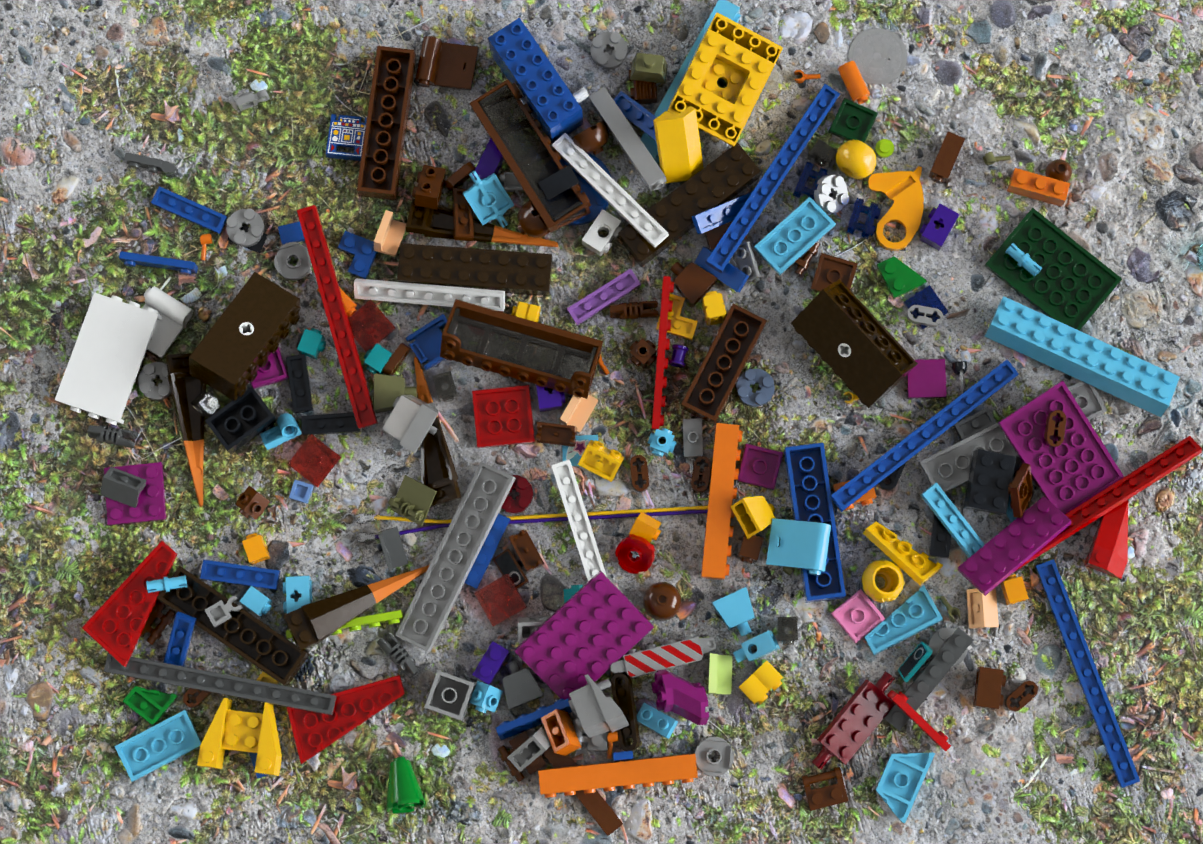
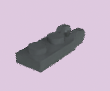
[124,153,178,177]

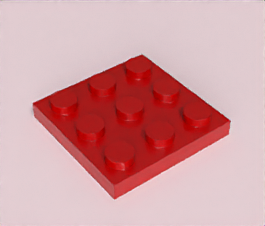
[472,385,535,448]

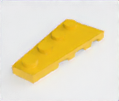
[863,521,943,585]

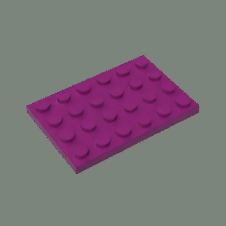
[998,381,1124,514]
[515,570,654,700]

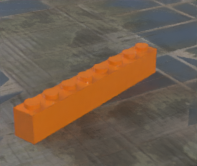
[701,423,743,580]
[538,753,698,798]

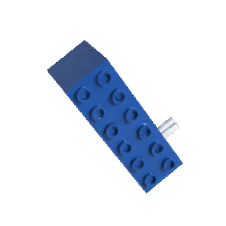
[488,18,589,144]

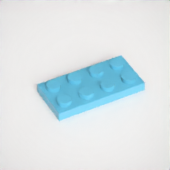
[754,197,836,275]
[114,710,202,782]

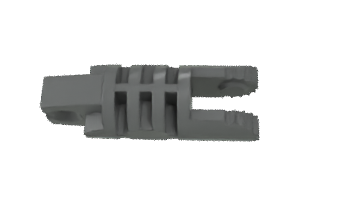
[87,425,139,448]
[377,632,419,678]

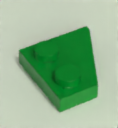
[122,686,178,726]

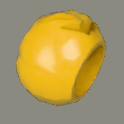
[835,140,876,180]
[861,559,904,603]

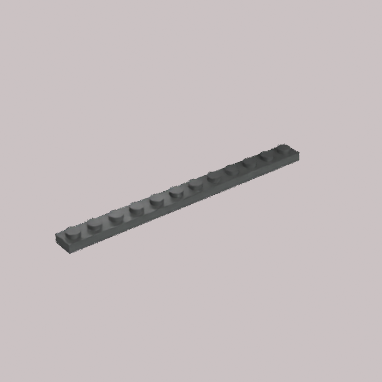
[104,653,337,715]

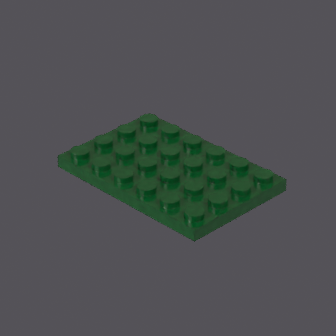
[984,208,1122,331]

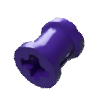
[668,344,689,368]

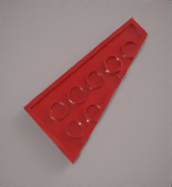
[82,541,177,667]
[286,675,405,764]

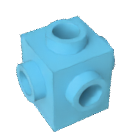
[647,428,677,457]
[469,681,503,714]

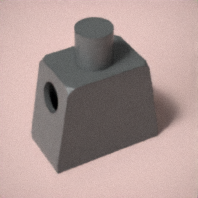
[502,660,544,710]

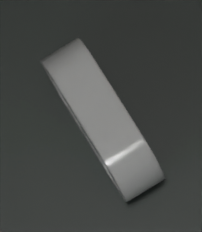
[906,305,943,327]

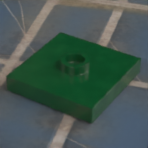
[828,98,878,143]

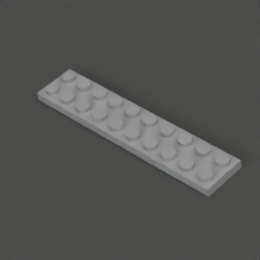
[919,381,1107,492]
[395,462,516,653]

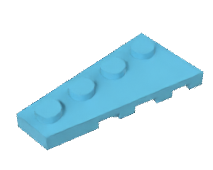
[864,585,943,655]

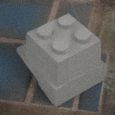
[382,395,439,453]
[568,674,629,738]

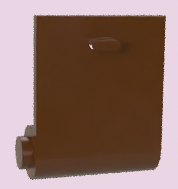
[415,36,479,90]

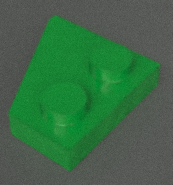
[877,256,927,299]

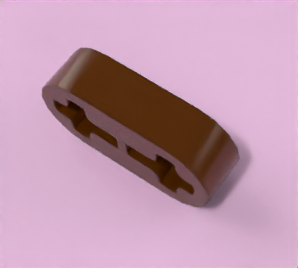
[444,161,476,192]
[382,343,411,376]
[1044,410,1066,447]
[630,455,649,492]
[691,456,711,493]
[1005,681,1038,712]
[183,689,211,708]

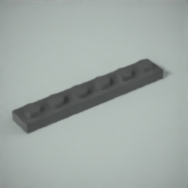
[884,627,974,731]

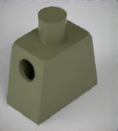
[630,53,668,84]
[374,374,417,413]

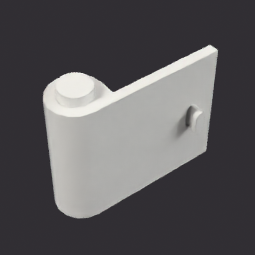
[142,286,193,358]

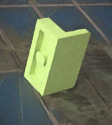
[708,653,733,695]

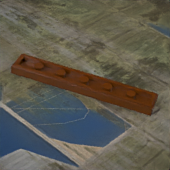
[543,746,623,836]

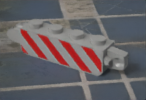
[610,634,717,679]

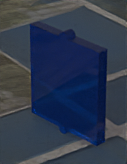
[904,285,949,330]

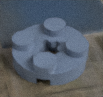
[736,369,775,407]

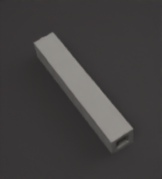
[589,87,667,191]

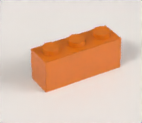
[1007,168,1070,207]

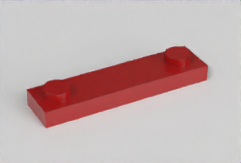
[887,690,951,751]

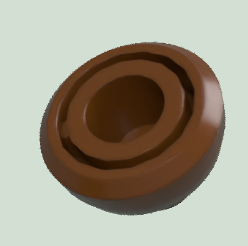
[1045,159,1072,182]

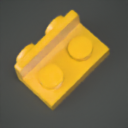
[578,440,625,482]

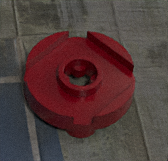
[501,475,533,514]

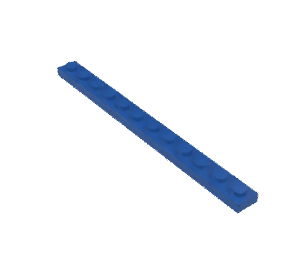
[705,84,840,273]
[830,360,1019,512]
[1034,559,1140,788]

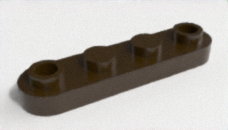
[611,673,640,751]

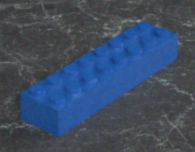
[784,443,846,603]

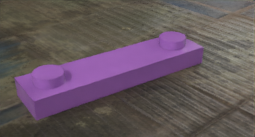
[567,269,641,326]

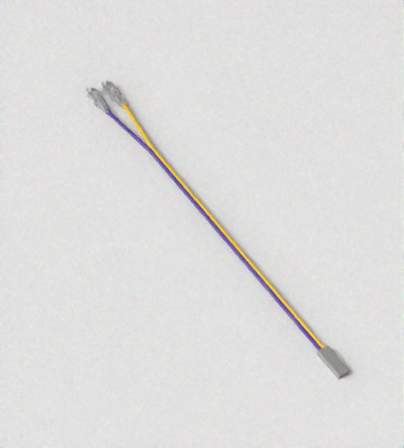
[341,501,738,544]

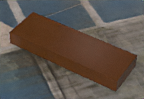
[452,188,474,241]

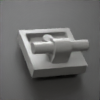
[722,241,760,290]

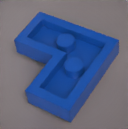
[338,231,378,279]

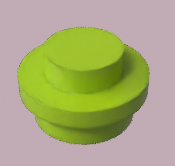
[875,139,894,158]

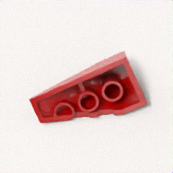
[1084,500,1128,579]

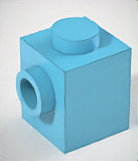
[240,586,272,617]

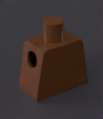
[670,261,717,308]

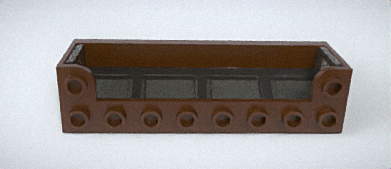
[470,79,591,233]
[440,299,603,399]

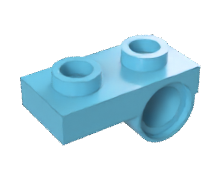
[260,413,302,450]
[636,703,678,739]

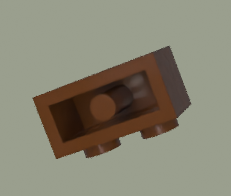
[412,165,446,210]
[973,667,1006,710]

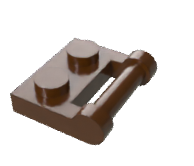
[801,767,849,811]

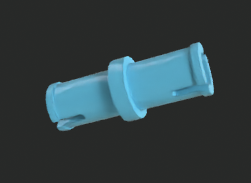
[1005,243,1042,277]
[146,575,187,593]

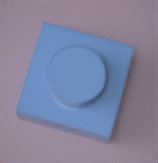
[289,480,314,504]

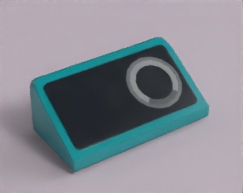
[898,641,933,682]

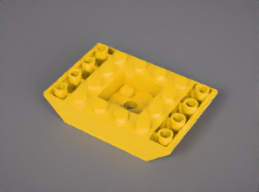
[667,12,783,147]

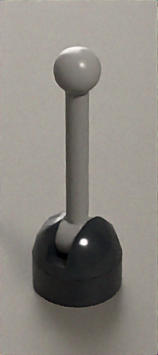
[952,361,967,394]

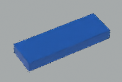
[694,246,749,293]
[163,612,196,667]

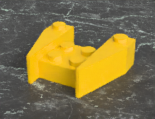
[197,698,282,776]

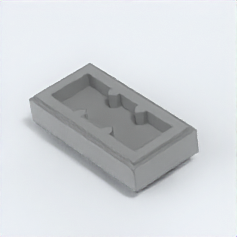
[683,418,703,458]

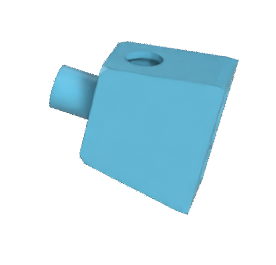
[712,587,755,637]
[733,630,780,663]

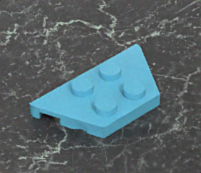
[875,752,935,823]

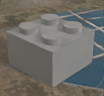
[424,670,476,722]

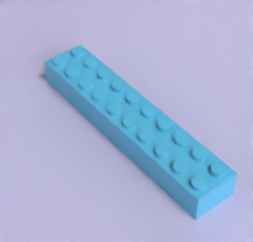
[984,296,1180,417]

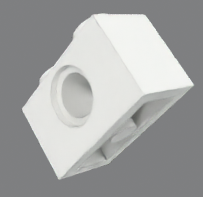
[582,209,623,256]

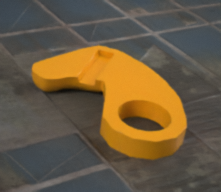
[868,166,924,251]

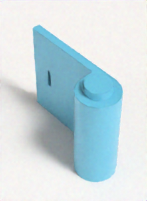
[766,518,831,575]

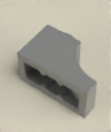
[507,727,551,772]

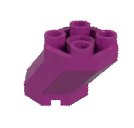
[651,669,709,725]

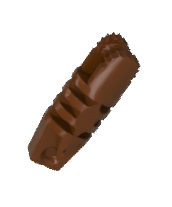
[609,301,659,319]

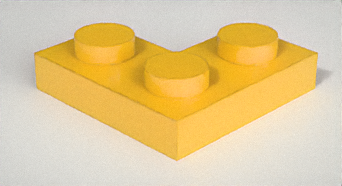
[656,294,698,340]

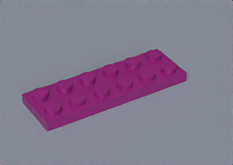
[958,496,1071,596]

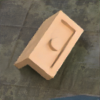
[374,210,406,257]
[560,395,598,433]
[966,588,999,629]

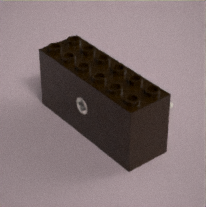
[189,272,301,401]
[790,279,918,408]

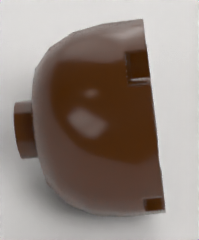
[571,121,609,155]
[517,200,550,238]
[643,582,681,621]

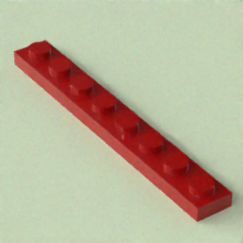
[651,276,674,430]

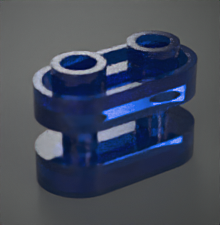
[793,161,829,201]
[846,197,881,239]

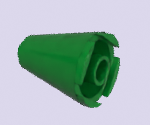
[386,757,426,814]

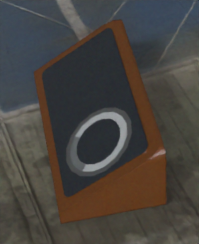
[493,548,529,592]

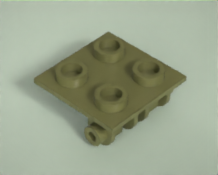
[388,475,437,526]

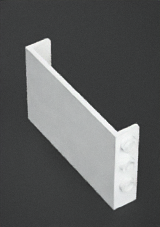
[55,292,162,425]

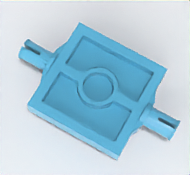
[463,171,514,228]

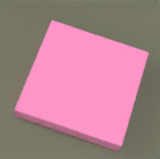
[831,589,886,644]

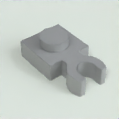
[235,89,270,111]
[205,596,242,627]

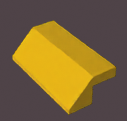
[653,106,704,184]

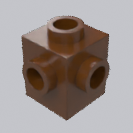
[629,338,657,369]
[235,486,270,520]

